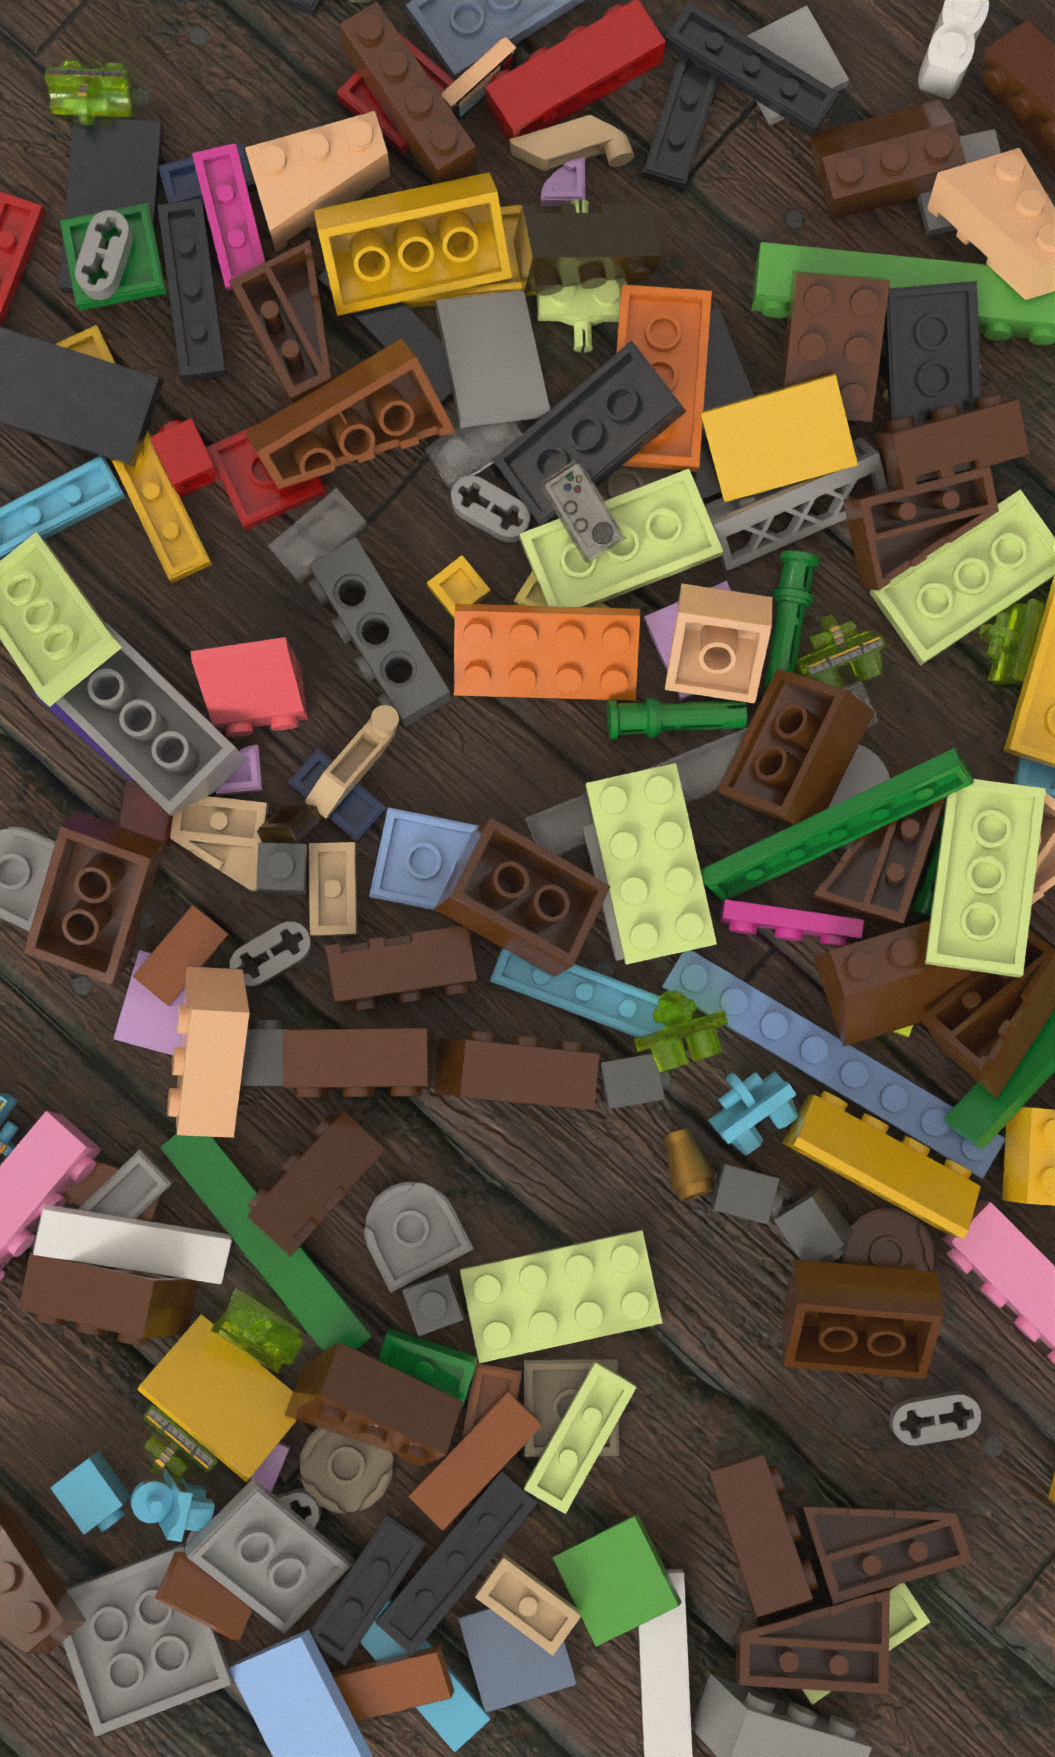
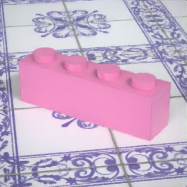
[0,1111,102,1281]
[942,1200,1055,1365]

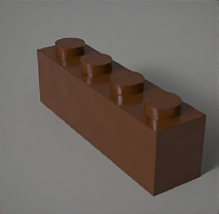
[339,1,477,184]

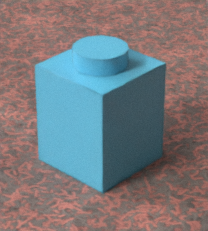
[50,1450,131,1534]

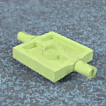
[537,200,627,353]

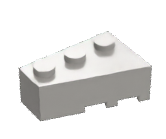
[691,1673,872,1757]

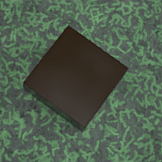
[257,804,323,843]

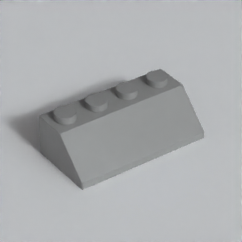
[55,623,247,816]

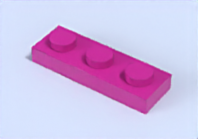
[192,143,265,291]
[719,899,864,948]

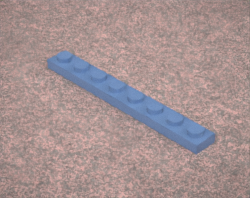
[661,950,1005,1179]

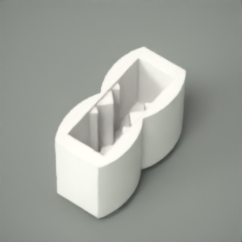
[918,0,989,99]

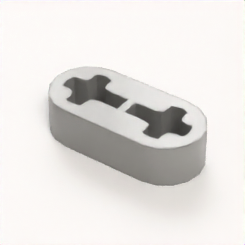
[75,210,133,300]
[451,475,530,543]
[229,921,313,987]
[889,1391,981,1446]

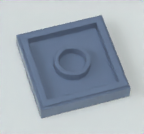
[458,1606,577,1713]

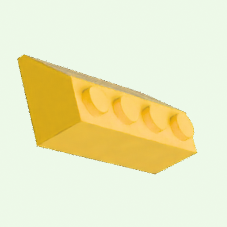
[313,172,512,316]
[782,1091,981,1239]

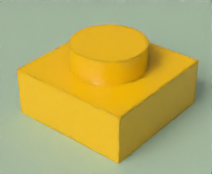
[427,555,491,621]

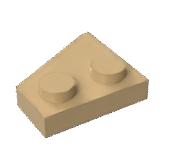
[170,796,269,892]

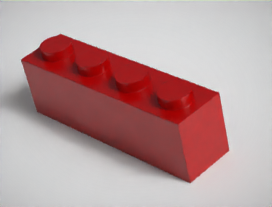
[485,0,665,144]

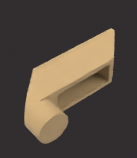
[510,115,634,172]
[305,705,399,819]

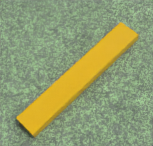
[56,325,212,584]

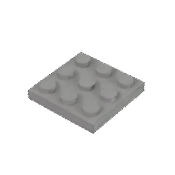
[63,1542,234,1737]

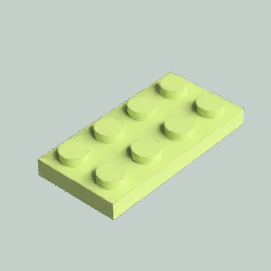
[519,469,723,607]
[869,489,1055,666]
[0,532,122,707]
[585,763,717,964]
[925,779,1046,978]
[460,1229,663,1363]

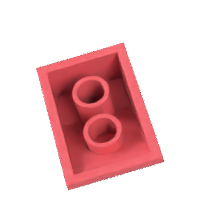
[190,637,308,737]

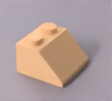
[665,583,773,703]

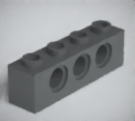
[308,537,451,727]

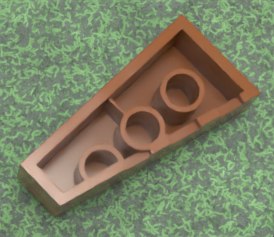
[244,339,456,489]

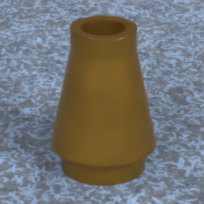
[664,1128,716,1201]

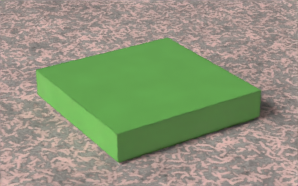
[552,1513,682,1647]

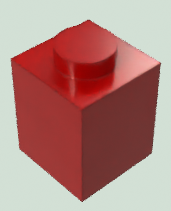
[150,418,221,498]

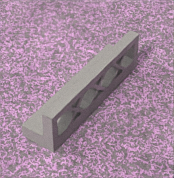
[704,437,887,571]

